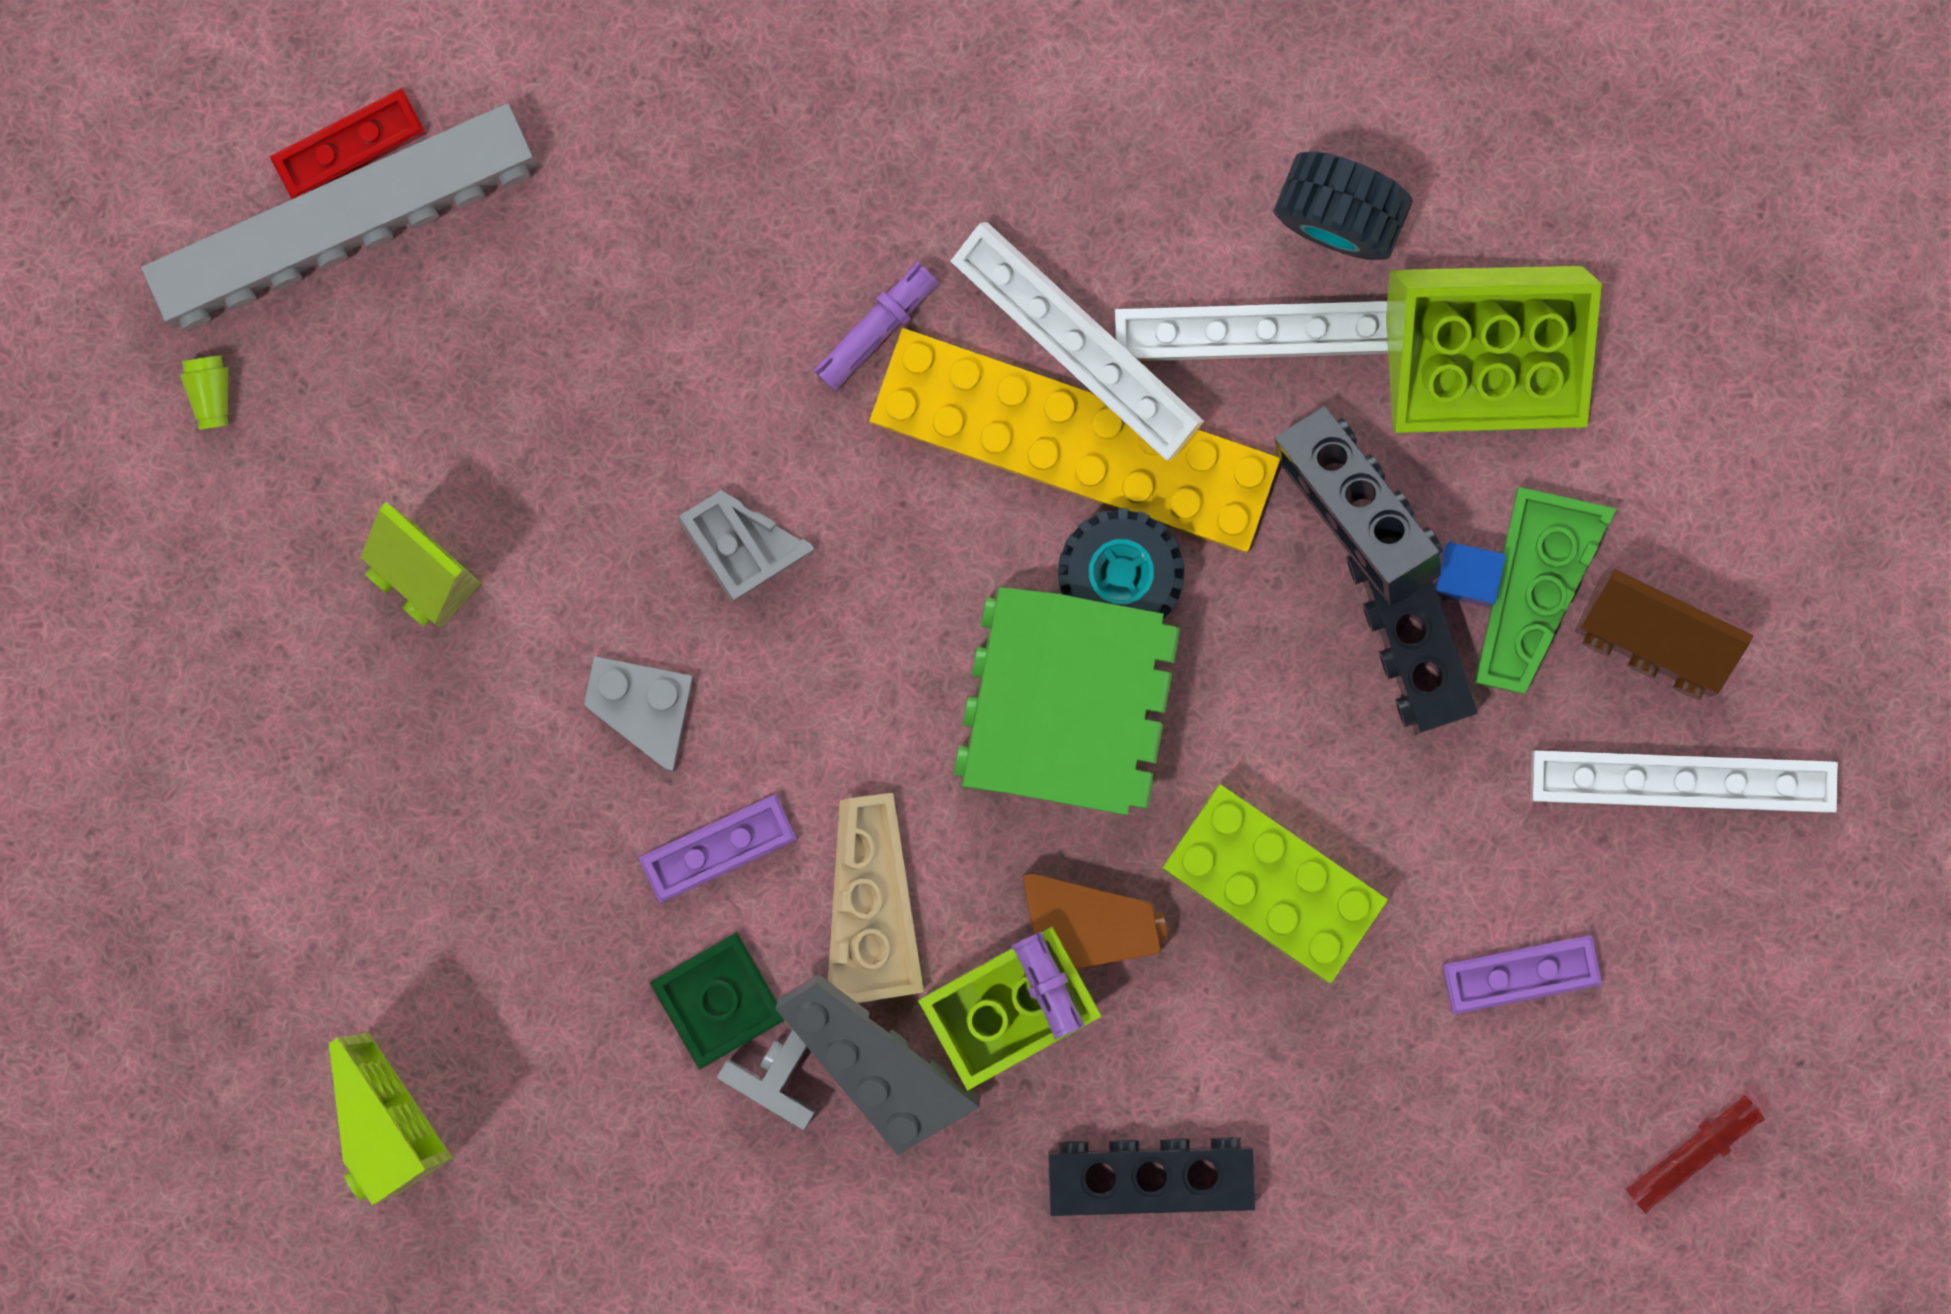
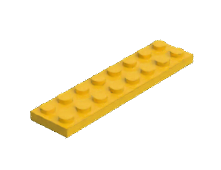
[869,328,1280,554]

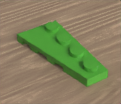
[1474,487,1617,695]

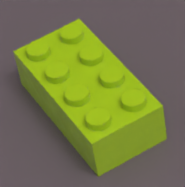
[1160,784,1388,984]

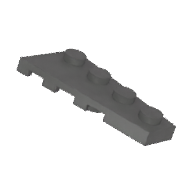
[776,974,981,1155]

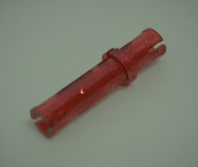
[1625,1094,1765,1215]

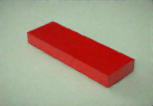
[269,88,427,199]

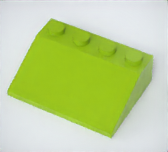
[1386,266,1602,433]
[329,1033,453,1206]

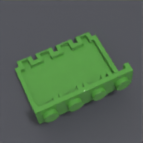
[953,587,1181,815]

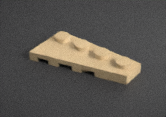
[828,793,924,1003]

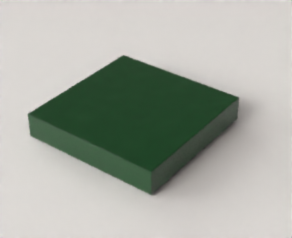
[649,932,785,1070]

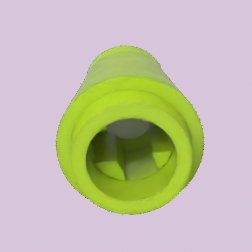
[179,355,229,430]

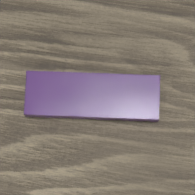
[639,794,797,904]
[1442,935,1602,1014]

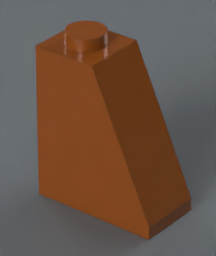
[1022,873,1168,969]

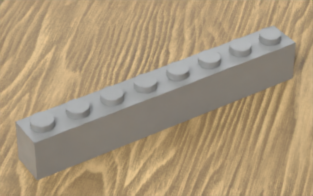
[141,103,538,331]

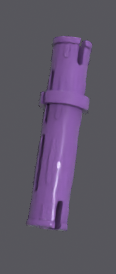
[813,261,939,392]

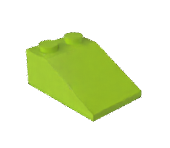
[360,502,482,628]
[918,926,1102,1091]

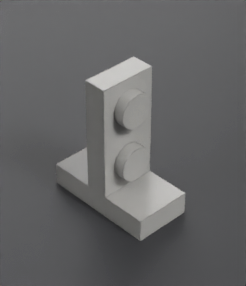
[716,1022,816,1130]

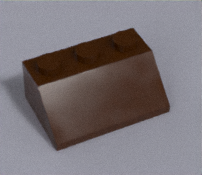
[1574,569,1753,700]

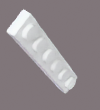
[950,222,1204,461]
[1115,301,1388,361]
[1530,751,1838,813]

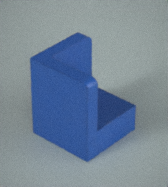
[1434,542,1506,608]

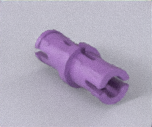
[1011,932,1084,1039]

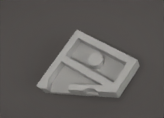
[678,490,814,603]
[584,656,694,771]

